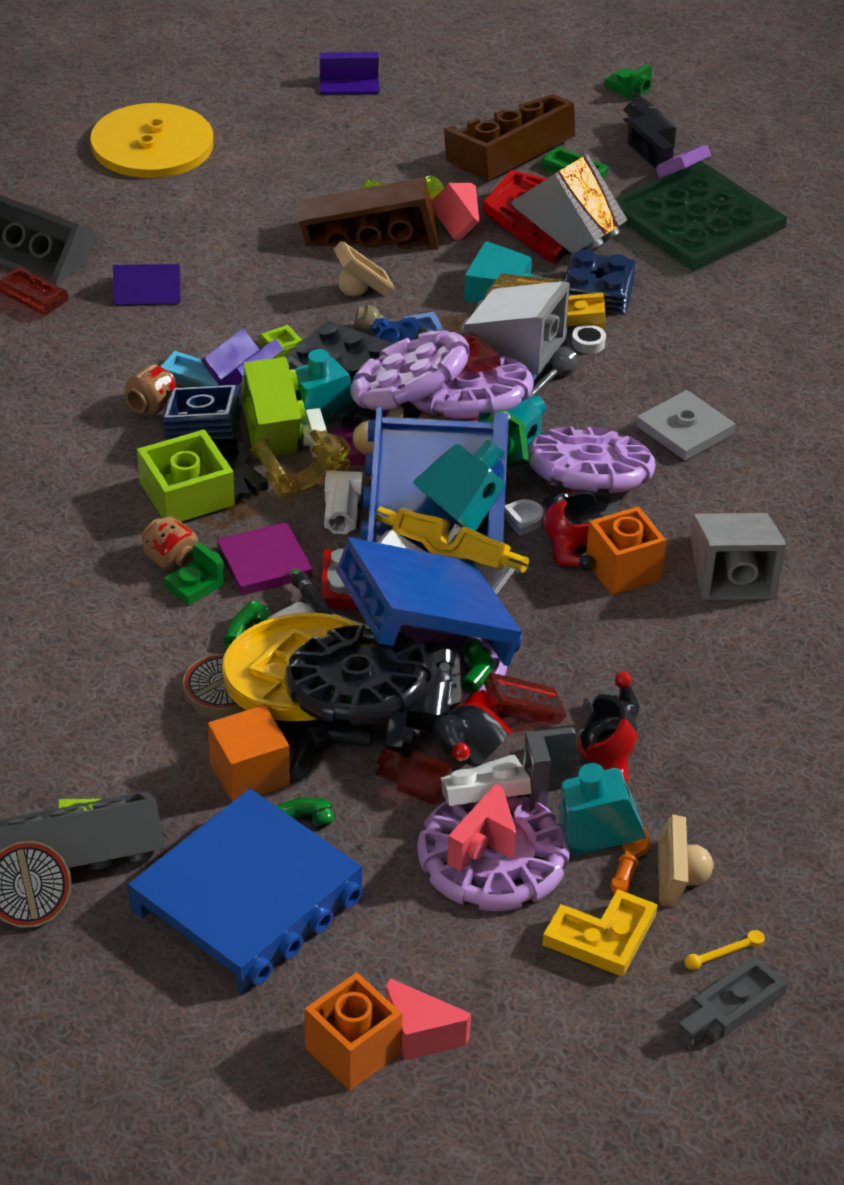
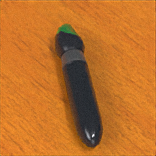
[290,568,333,615]

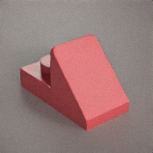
[447,784,516,871]

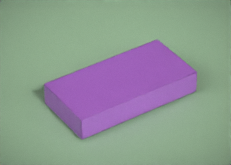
[656,145,711,178]

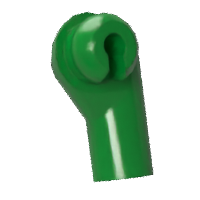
[224,600,270,647]
[461,638,495,694]
[275,797,335,828]

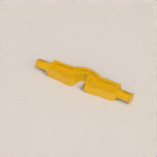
[375,506,529,573]

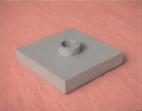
[636,390,736,461]

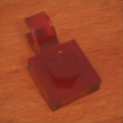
[376,748,452,805]

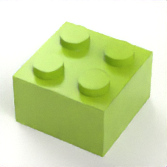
[240,357,306,459]
[137,429,235,521]

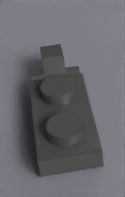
[676,956,788,1051]

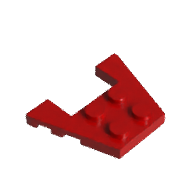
[482,170,565,263]

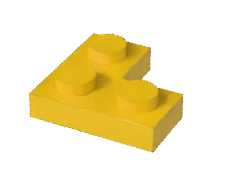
[542,889,658,977]

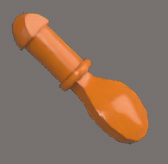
[610,827,651,895]

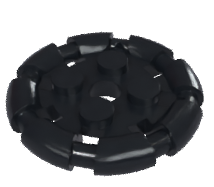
[284,625,432,725]

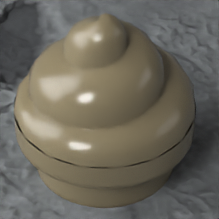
[353,304,384,336]

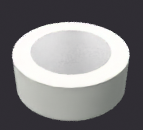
[572,325,606,354]

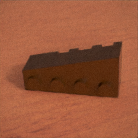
[444,94,575,181]
[299,177,439,250]

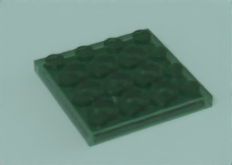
[615,161,787,271]

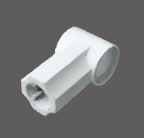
[324,470,363,534]

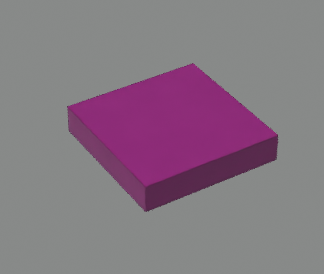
[217,522,312,596]

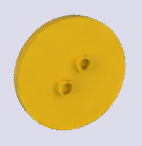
[91,103,213,178]
[222,612,374,721]

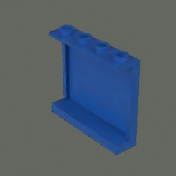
[361,406,509,553]
[336,537,522,666]
[128,788,363,994]

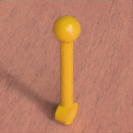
[684,930,765,971]

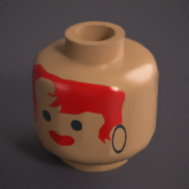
[125,365,177,416]
[142,516,198,572]

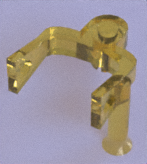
[250,429,351,498]

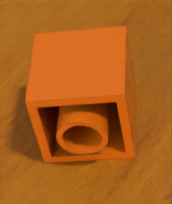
[586,506,666,596]
[208,705,290,803]
[304,972,403,1091]

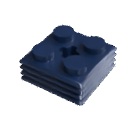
[564,250,636,315]
[161,385,242,445]

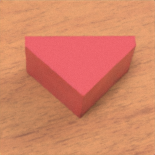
[432,183,479,240]
[386,978,471,1061]

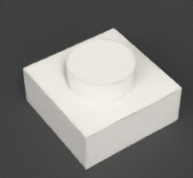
[301,408,327,458]

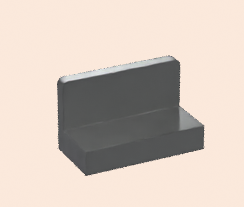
[523,727,576,812]

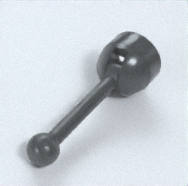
[527,347,579,399]

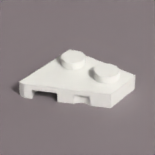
[441,755,531,806]

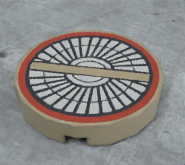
[183,654,245,719]
[0,840,71,928]

